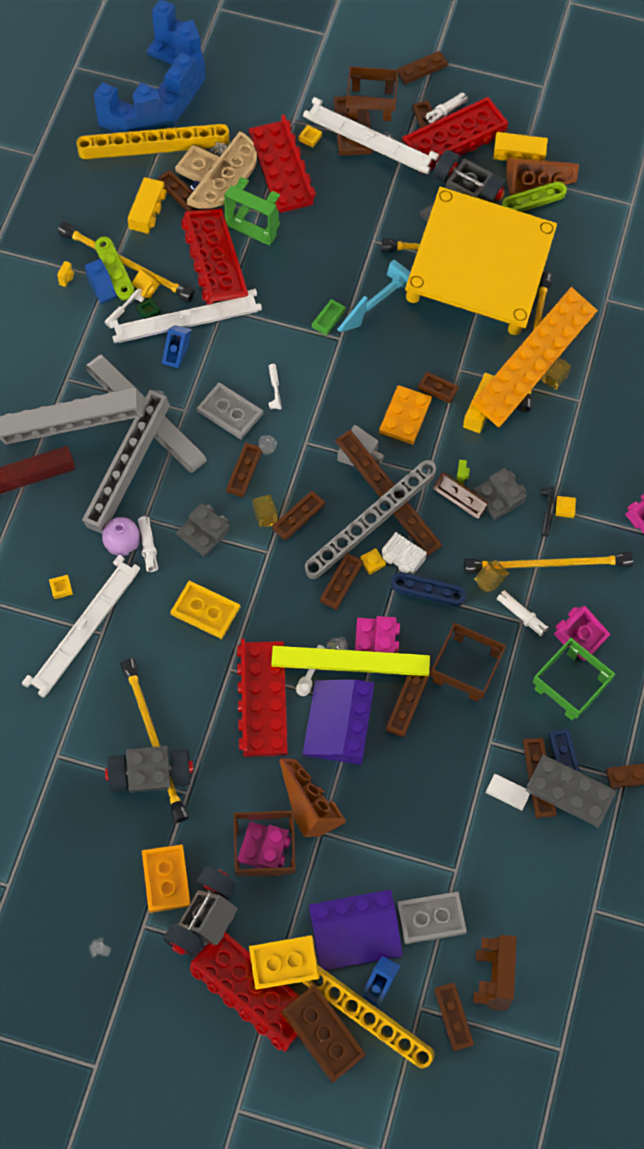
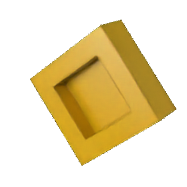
[299,125,322,148]
[57,261,74,287]
[555,496,576,518]
[360,548,386,575]
[49,575,73,599]

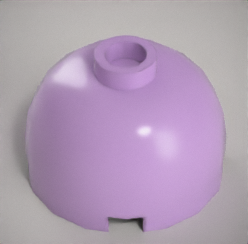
[102,517,140,556]

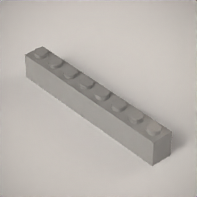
[0,388,144,445]
[82,390,170,534]

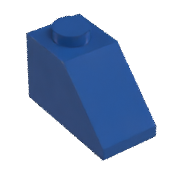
[84,259,117,304]
[162,325,192,368]
[361,956,401,1009]

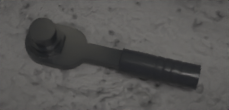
[541,486,555,537]

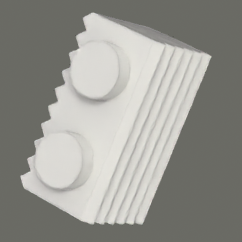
[382,532,427,575]

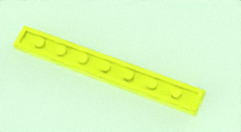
[272,646,430,676]

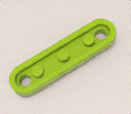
[502,182,567,212]
[95,237,135,301]

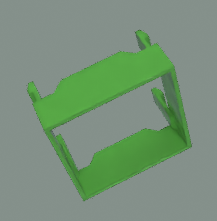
[224,177,280,246]
[533,638,615,721]

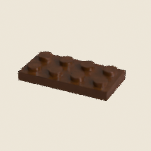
[334,95,373,156]
[280,984,366,1083]

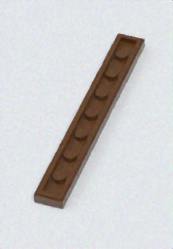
[335,429,442,557]

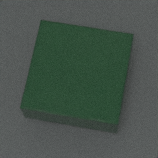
[136,298,161,319]

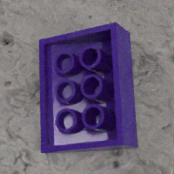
[303,680,374,765]
[309,889,403,971]

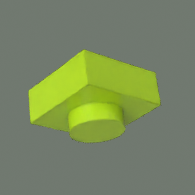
[457,460,470,485]

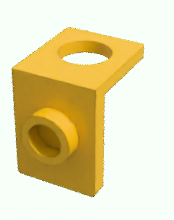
[132,270,160,298]

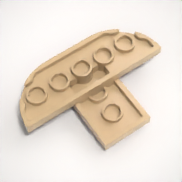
[175,131,257,209]

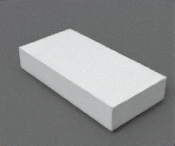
[486,774,530,810]

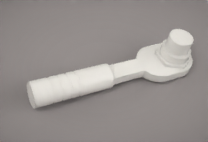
[104,288,146,327]
[269,364,282,410]
[296,645,325,696]

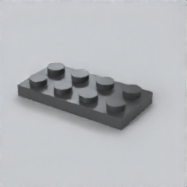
[525,755,616,828]

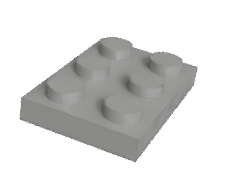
[197,383,263,440]
[397,892,467,944]

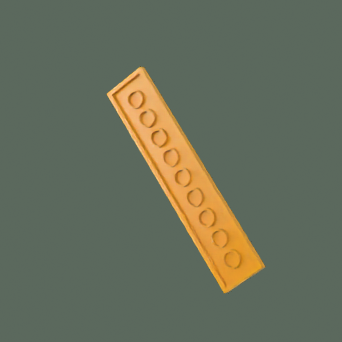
[471,287,598,427]

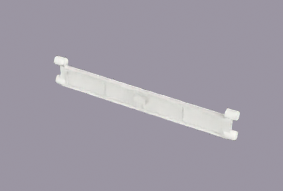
[303,97,439,174]
[108,289,262,343]
[22,555,140,698]

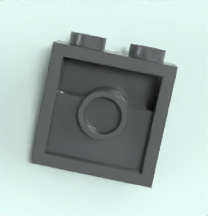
[473,468,527,521]
[176,503,230,557]

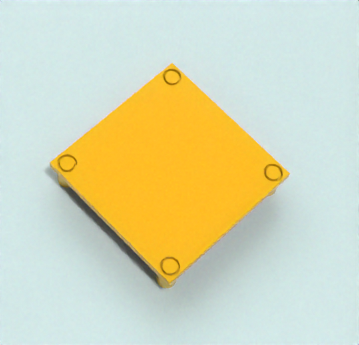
[405,187,557,335]

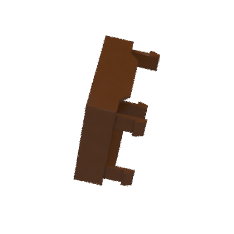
[346,66,398,121]
[430,623,507,702]
[233,811,296,876]
[473,935,517,1011]

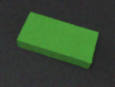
[312,299,346,336]

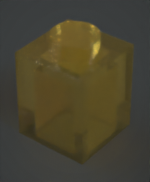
[542,357,571,390]
[252,494,277,527]
[474,560,509,592]

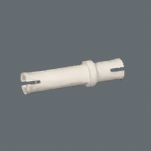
[426,93,467,123]
[138,516,158,572]
[497,590,548,637]

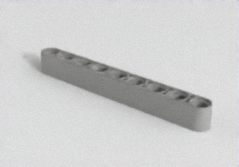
[85,355,207,473]
[305,460,436,579]

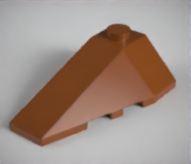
[506,157,579,195]
[280,758,346,837]

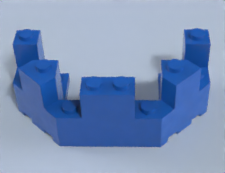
[94,0,206,133]

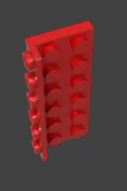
[402,97,508,174]
[249,114,316,213]
[181,209,248,305]
[237,639,287,757]
[189,932,299,1052]

